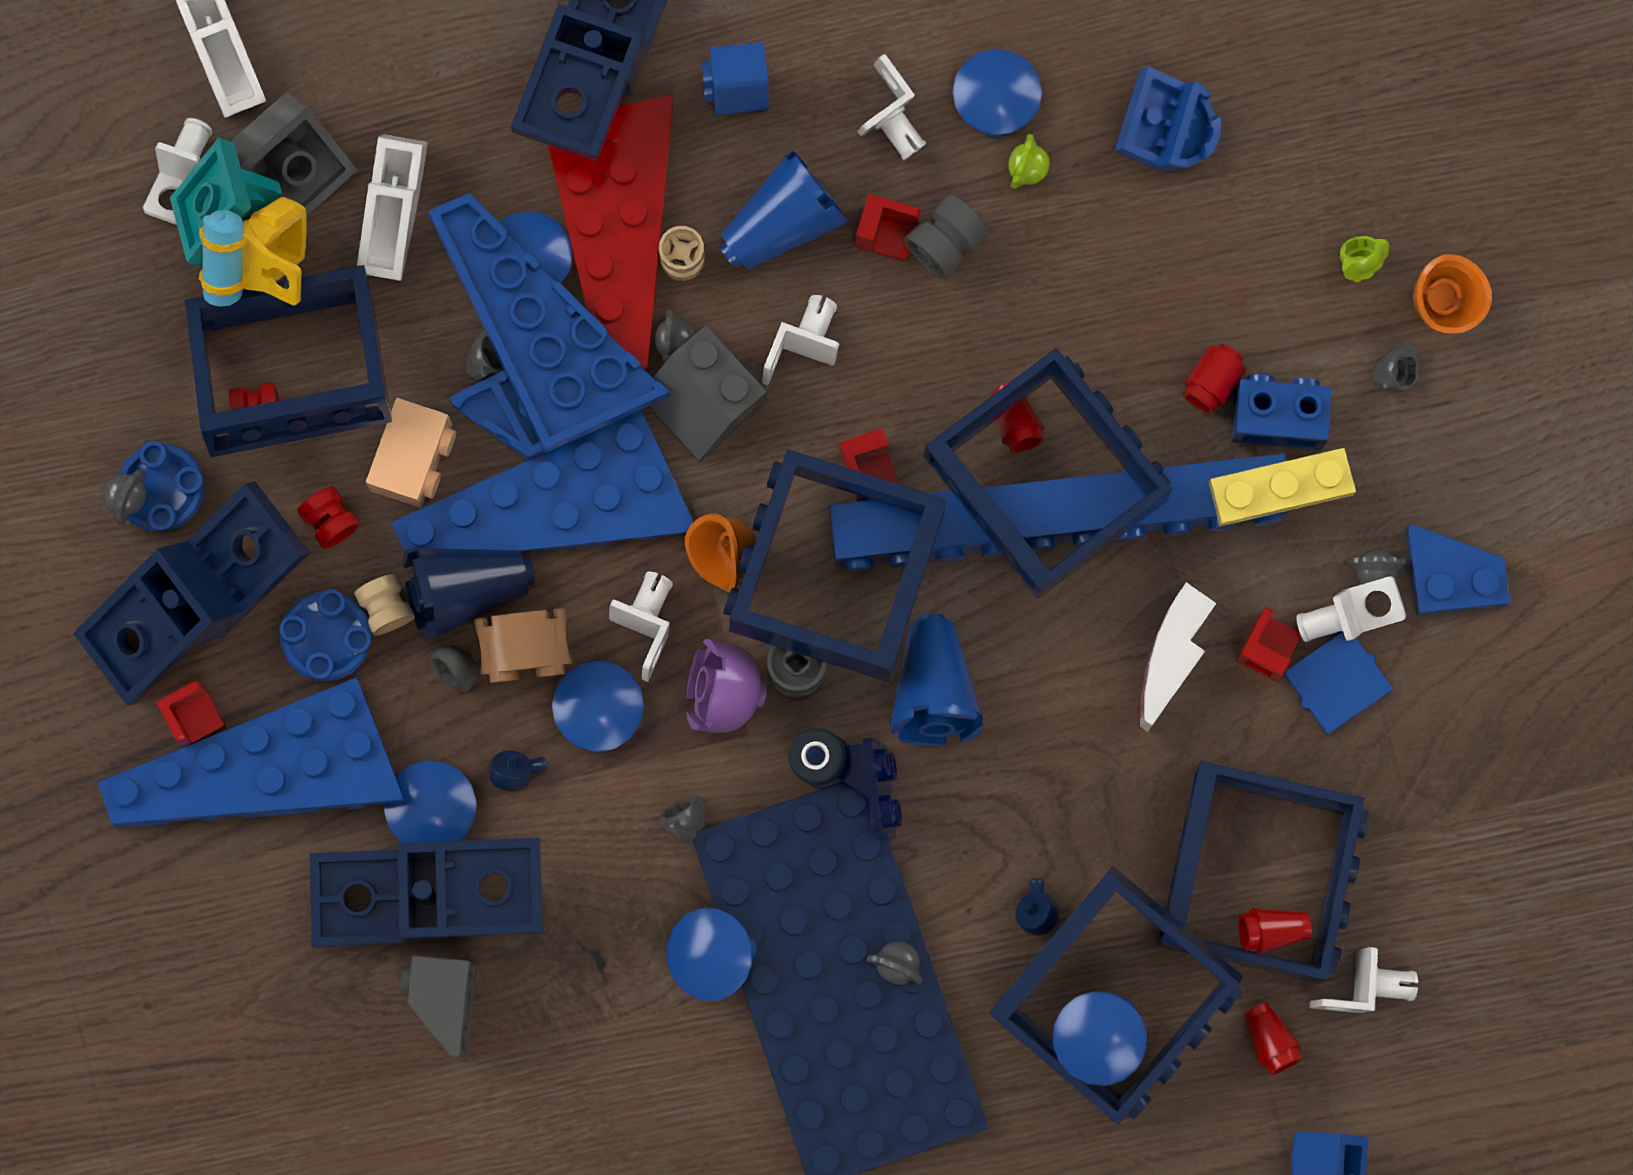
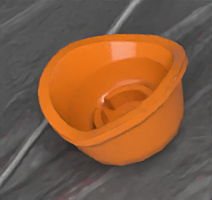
[1413,254,1492,334]
[685,513,757,592]

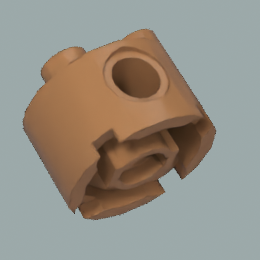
[474,608,573,683]

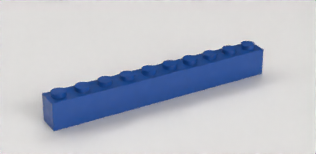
[829,454,1290,573]

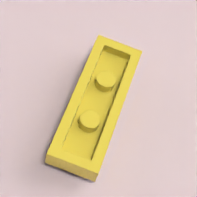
[1209,448,1356,526]

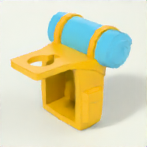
[199,197,307,307]

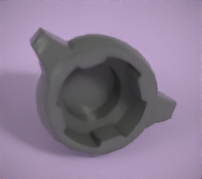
[654,310,695,366]
[464,330,504,381]
[1372,342,1420,392]
[103,470,147,525]
[1347,549,1406,591]
[427,645,478,692]
[659,796,706,843]
[867,941,924,985]

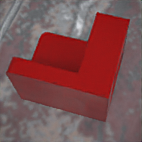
[855,194,921,261]
[839,428,899,502]
[1236,607,1301,683]
[156,680,227,748]

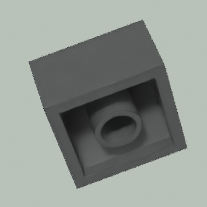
[230,92,358,216]
[649,325,767,463]
[401,956,477,1061]

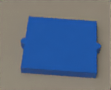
[1283,632,1393,735]

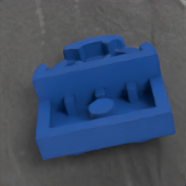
[1115,66,1221,172]

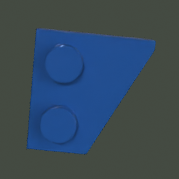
[449,370,545,460]
[1405,525,1510,615]

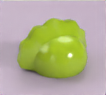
[1008,134,1050,190]
[1340,236,1390,283]

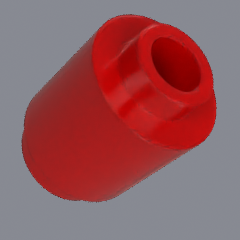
[1182,344,1246,414]

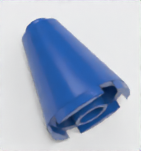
[719,150,848,270]
[890,613,984,746]

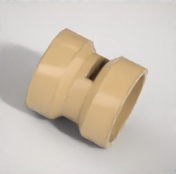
[659,226,705,281]
[354,574,415,636]

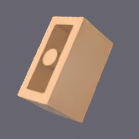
[365,397,456,509]

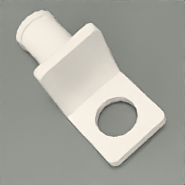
[858,54,927,161]
[143,118,212,225]
[762,295,839,386]
[609,572,673,682]
[1297,576,1406,642]
[1309,947,1418,1013]

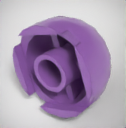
[686,639,767,733]

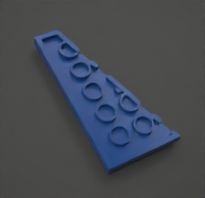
[428,193,670,453]
[391,410,694,552]
[97,677,407,829]

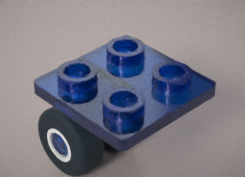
[788,728,902,839]

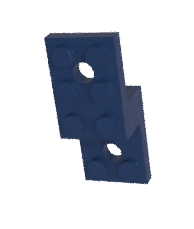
[511,0,668,162]
[73,481,310,705]
[310,838,543,948]

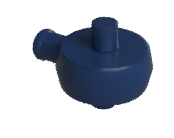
[489,751,547,791]
[1016,878,1059,936]

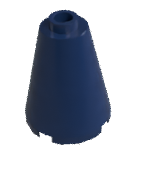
[403,548,535,640]

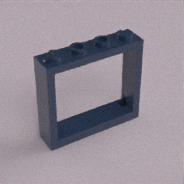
[185,265,392,458]
[924,348,1172,599]
[723,449,947,682]
[1158,761,1368,984]
[988,866,1243,1125]

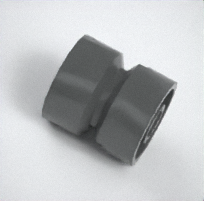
[904,194,990,280]
[767,645,827,701]

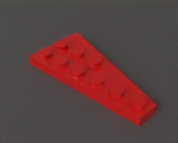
[548,94,674,373]

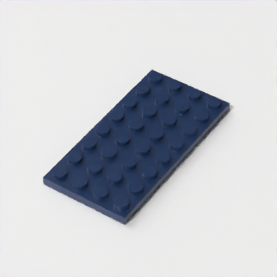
[693,774,989,1175]

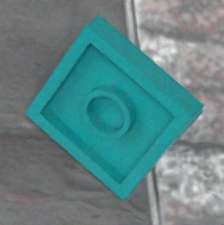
[170,137,282,267]

